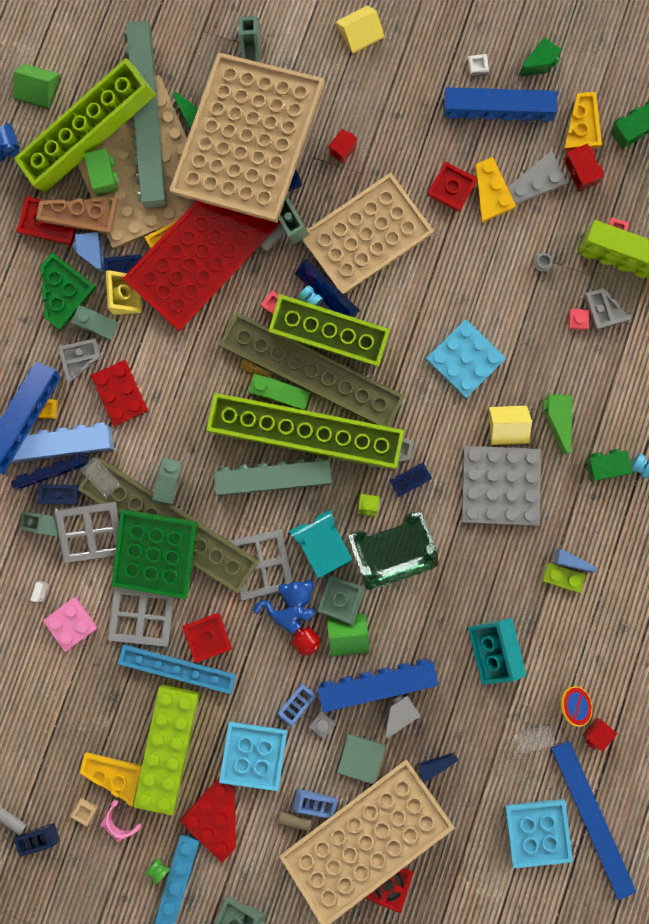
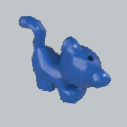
[253,580,316,634]

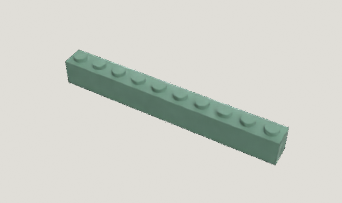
[124,20,167,209]

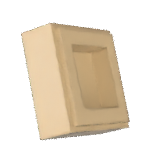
[70,798,98,827]

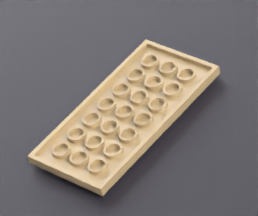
[279,759,455,924]

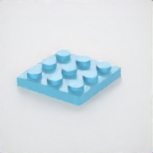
[425,319,506,399]
[219,721,287,791]
[505,799,573,869]

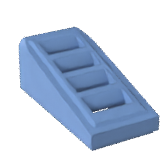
[553,549,597,572]
[276,683,317,728]
[293,789,338,819]

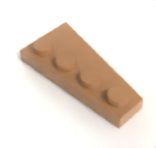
[36,197,119,235]

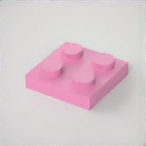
[42,597,98,652]

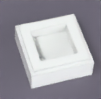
[468,54,489,76]
[30,581,49,602]

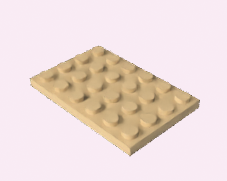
[302,172,434,296]

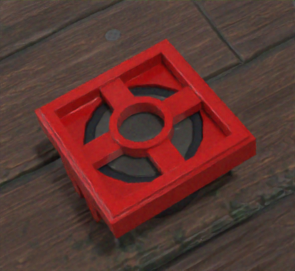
[364,867,414,914]

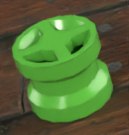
[144,858,170,885]

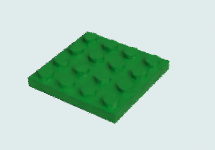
[111,509,198,599]

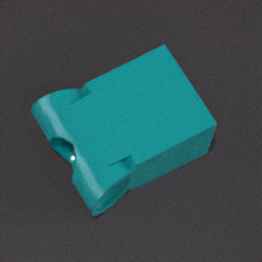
[288,509,353,579]

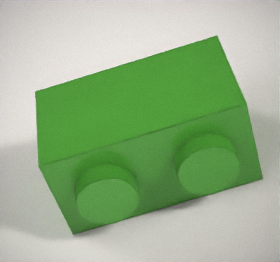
[84,148,120,196]

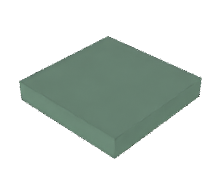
[317,575,366,625]
[337,733,386,784]

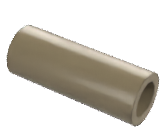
[278,812,311,831]

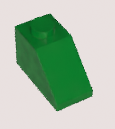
[519,37,562,76]

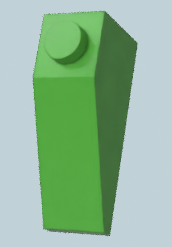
[249,374,310,410]
[542,394,572,455]

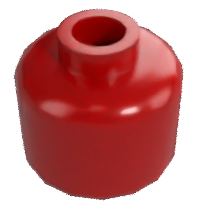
[291,627,320,657]

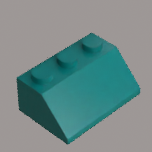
[468,618,527,685]

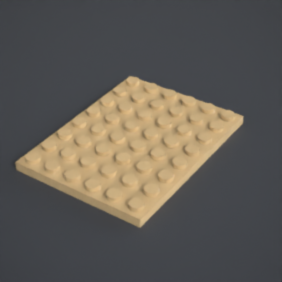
[169,52,325,222]
[58,75,196,250]

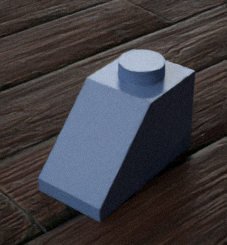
[73,232,105,274]

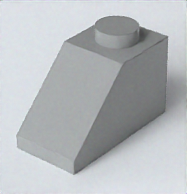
[384,693,420,738]

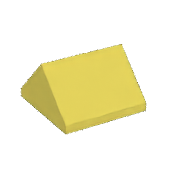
[335,6,384,54]
[106,270,142,315]
[489,406,532,445]

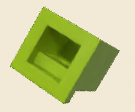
[357,494,380,517]

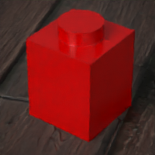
[328,129,357,163]
[582,717,618,752]

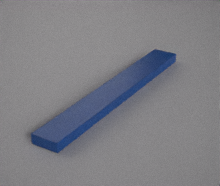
[551,740,637,900]

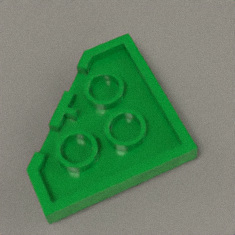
[40,252,96,331]

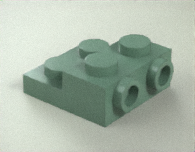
[215,896,266,924]

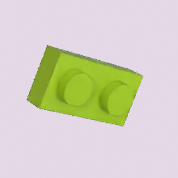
[542,563,586,593]

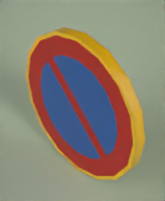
[561,686,593,727]

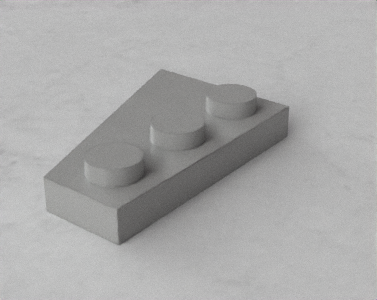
[507,150,566,205]

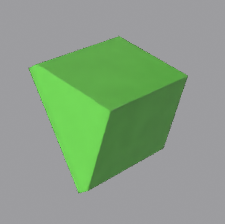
[13,64,60,109]
[327,613,370,657]

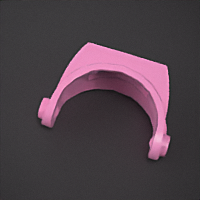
[101,800,142,842]

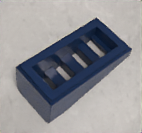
[417,752,458,783]
[13,823,60,857]

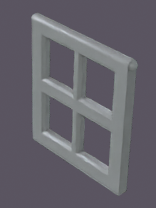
[54,501,119,564]
[230,529,293,601]
[107,587,175,647]

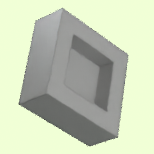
[309,710,337,739]

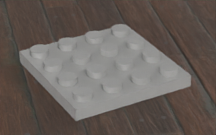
[461,446,541,526]

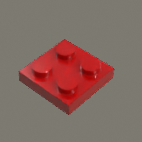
[427,161,478,213]
[182,612,233,663]

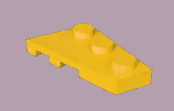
[563,92,602,151]
[80,752,142,807]

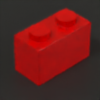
[563,143,604,192]

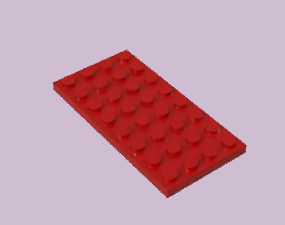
[123,201,281,332]

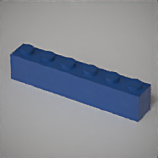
[443,87,557,122]
[0,362,61,475]
[318,658,439,713]

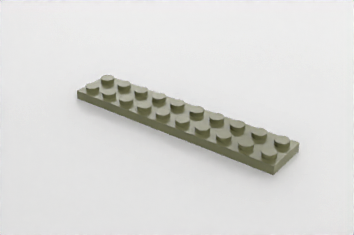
[219,312,405,427]
[77,457,260,594]

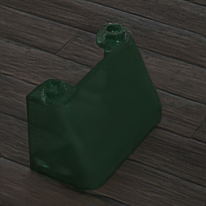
[348,511,439,590]

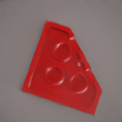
[179,776,237,863]

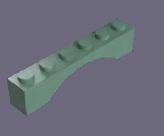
[239,16,262,63]

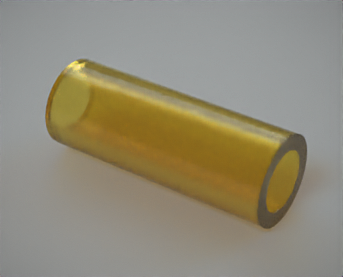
[240,358,271,378]

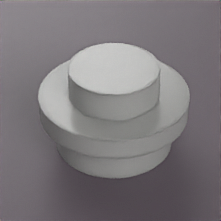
[534,253,553,272]

